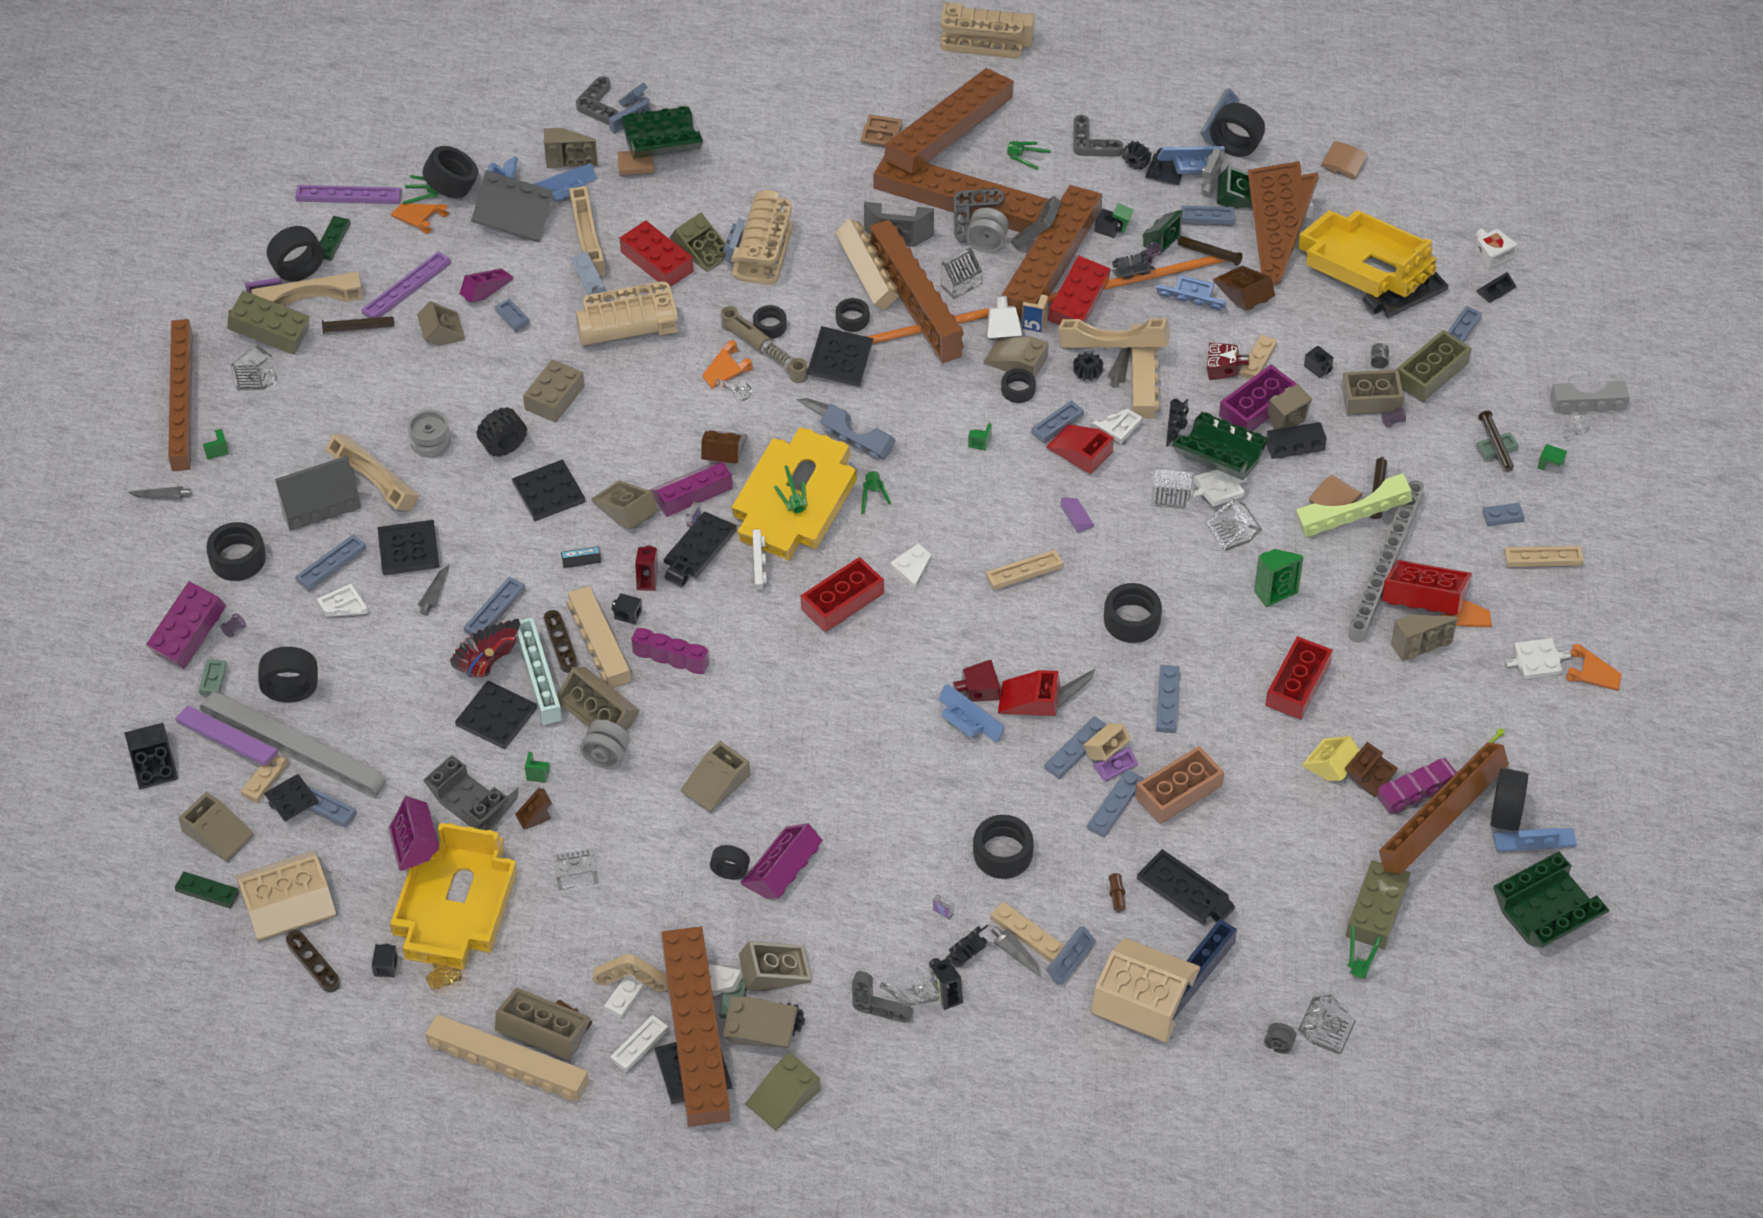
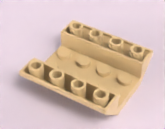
[235,850,337,941]
[1091,938,1200,1043]

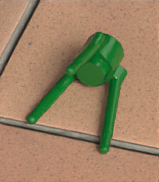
[1007,140,1051,170]
[403,175,440,205]
[774,465,808,514]
[861,471,891,514]
[1347,925,1382,978]

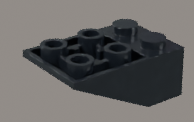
[124,722,178,790]

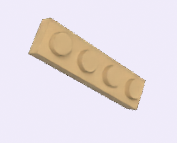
[1504,546,1584,567]
[986,549,1063,590]
[990,902,1065,962]

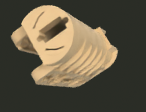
[940,2,1035,58]
[731,190,793,285]
[576,282,679,346]

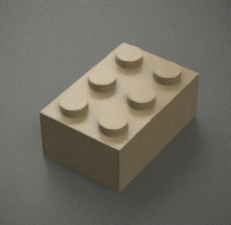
[523,359,585,423]
[1341,370,1404,414]

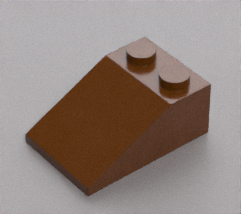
[1213,265,1275,310]
[701,430,747,464]

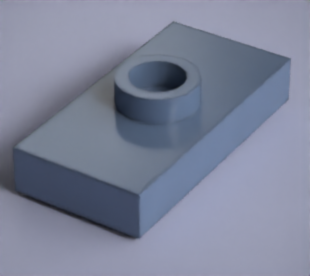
[495,298,530,331]

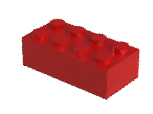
[619,220,694,287]
[1048,255,1111,325]
[800,557,884,632]
[1265,636,1333,720]

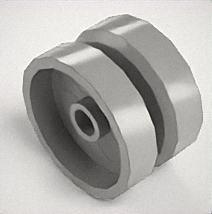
[966,208,1009,253]
[407,409,451,457]
[580,720,630,769]

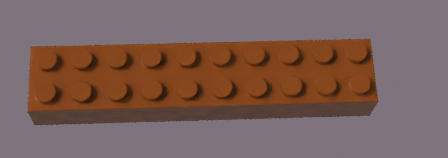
[884,68,1014,174]
[873,157,1048,232]
[1001,185,1102,317]
[870,220,964,363]
[661,926,730,1127]

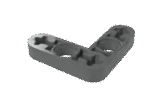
[576,76,619,125]
[1073,115,1123,157]
[954,189,1005,243]
[1011,196,1061,249]
[852,971,913,1023]

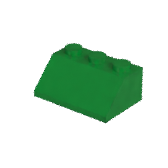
[1254,549,1304,607]

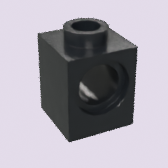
[1095,208,1123,238]
[1304,345,1334,378]
[611,593,643,625]
[371,944,398,977]

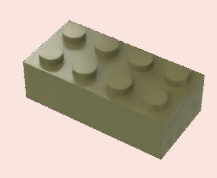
[227,290,310,354]
[1397,330,1472,402]
[1345,860,1411,950]

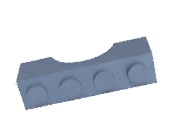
[820,404,896,459]

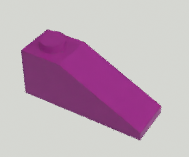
[459,268,513,303]

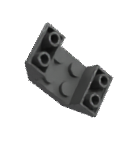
[864,202,934,247]
[423,755,509,825]

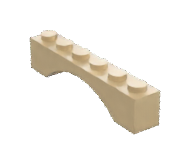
[569,186,605,276]
[251,272,363,306]
[1058,319,1170,348]
[325,434,419,511]

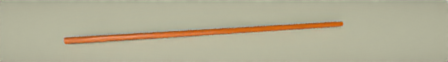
[866,256,1226,344]

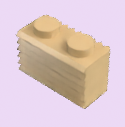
[1083,723,1131,761]

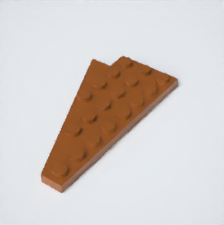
[1248,161,1319,285]

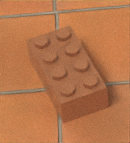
[1135,746,1224,824]

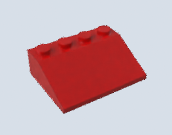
[1382,560,1472,615]

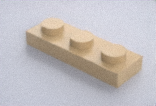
[1240,335,1277,379]

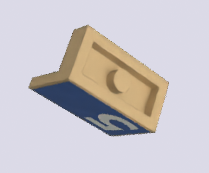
[1022,295,1048,333]

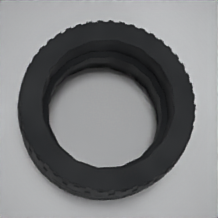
[1210,103,1265,157]
[422,146,479,198]
[266,226,324,282]
[206,522,266,581]
[1103,583,1162,643]
[258,646,318,703]
[1490,768,1529,831]
[973,814,1034,879]

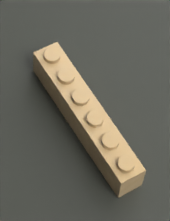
[835,218,899,310]
[1131,324,1159,418]
[566,586,631,688]

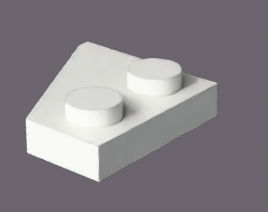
[1092,409,1143,444]
[890,543,931,589]
[317,584,368,617]
[708,964,743,996]

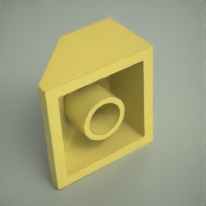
[1302,736,1360,781]

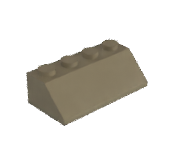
[557,667,640,731]
[494,987,590,1060]

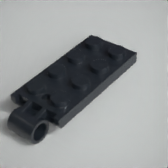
[1362,272,1449,318]
[663,511,737,587]
[1137,849,1235,925]

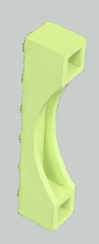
[1296,473,1412,537]

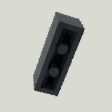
[1266,422,1327,459]

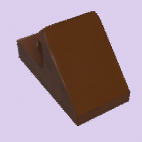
[515,788,552,830]

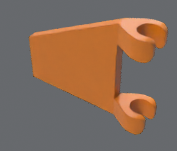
[391,203,449,234]
[702,340,753,389]
[1441,600,1492,627]
[1566,644,1622,691]

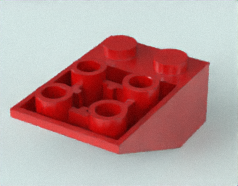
[1046,424,1114,474]
[998,670,1061,716]

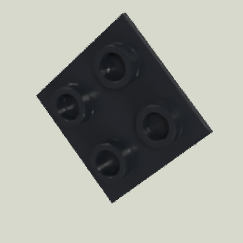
[1145,147,1183,185]
[1112,252,1156,279]
[1166,398,1189,447]
[264,774,319,822]
[945,925,988,967]

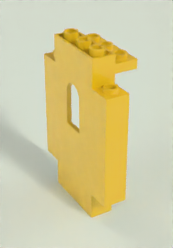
[1298,210,1437,298]
[731,427,857,561]
[390,823,517,970]

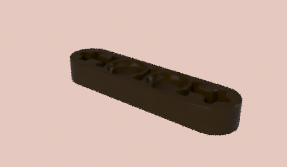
[544,610,577,673]
[286,931,340,993]

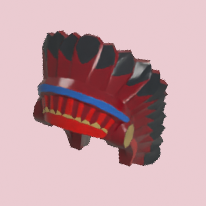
[450,619,520,678]

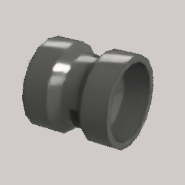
[1370,343,1389,369]

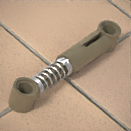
[721,306,808,383]

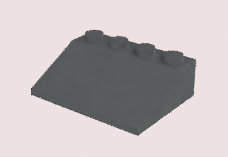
[471,170,553,242]
[275,456,361,531]

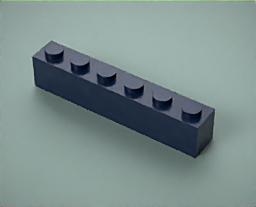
[1172,919,1237,1020]

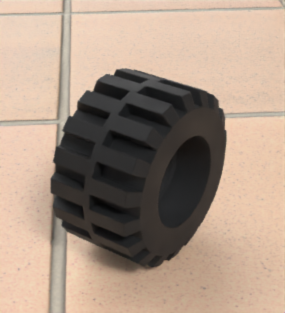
[476,407,528,457]

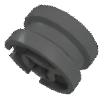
[1264,1023,1297,1054]

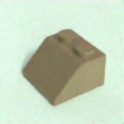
[417,301,465,346]
[1267,384,1312,429]

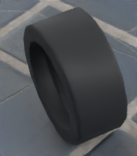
[835,298,869,332]
[753,305,787,339]
[1001,368,1036,403]
[710,845,750,880]

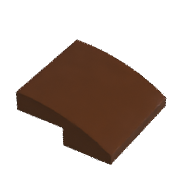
[1345,742,1398,798]

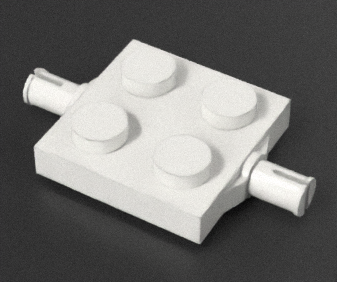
[1191,470,1247,507]
[1505,638,1571,680]

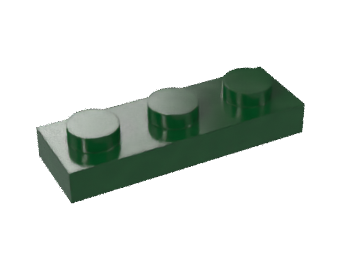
[320,216,351,261]
[174,871,239,909]

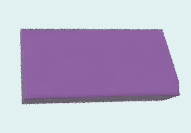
[245,278,282,294]
[1061,497,1094,532]
[1093,747,1139,781]

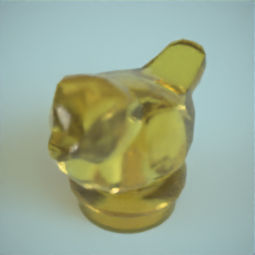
[426,962,462,990]

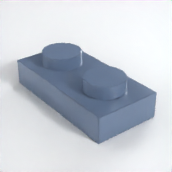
[618,82,648,107]
[1482,503,1524,527]

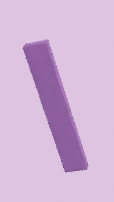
[295,185,402,204]
[361,251,451,318]
[175,705,278,767]

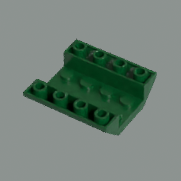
[622,106,703,159]
[1172,412,1269,480]
[1493,851,1609,948]

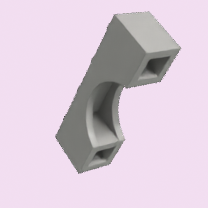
[1550,381,1630,412]

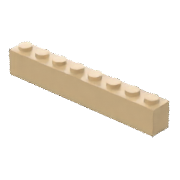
[425,1014,589,1102]

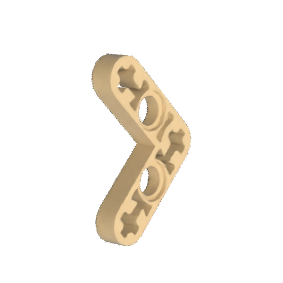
[592,954,668,992]

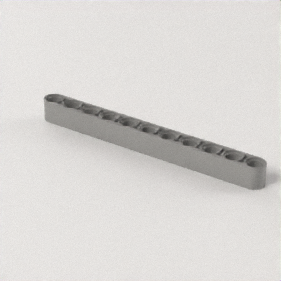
[1348,480,1424,642]
[200,691,387,797]

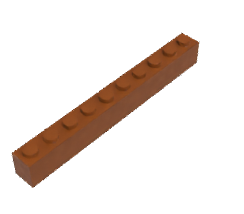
[168,319,193,471]
[1379,743,1509,874]

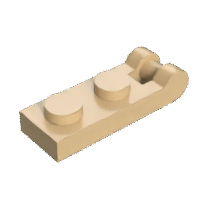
[240,755,288,803]

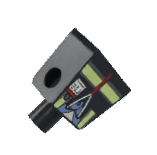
[929,958,963,1010]

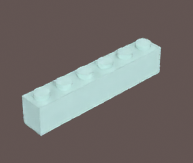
[516,617,562,725]

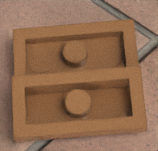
[861,114,902,146]
[1321,141,1367,180]
[618,151,654,175]
[1309,474,1363,506]

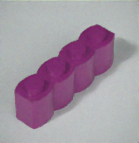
[631,628,709,674]
[1377,758,1457,814]

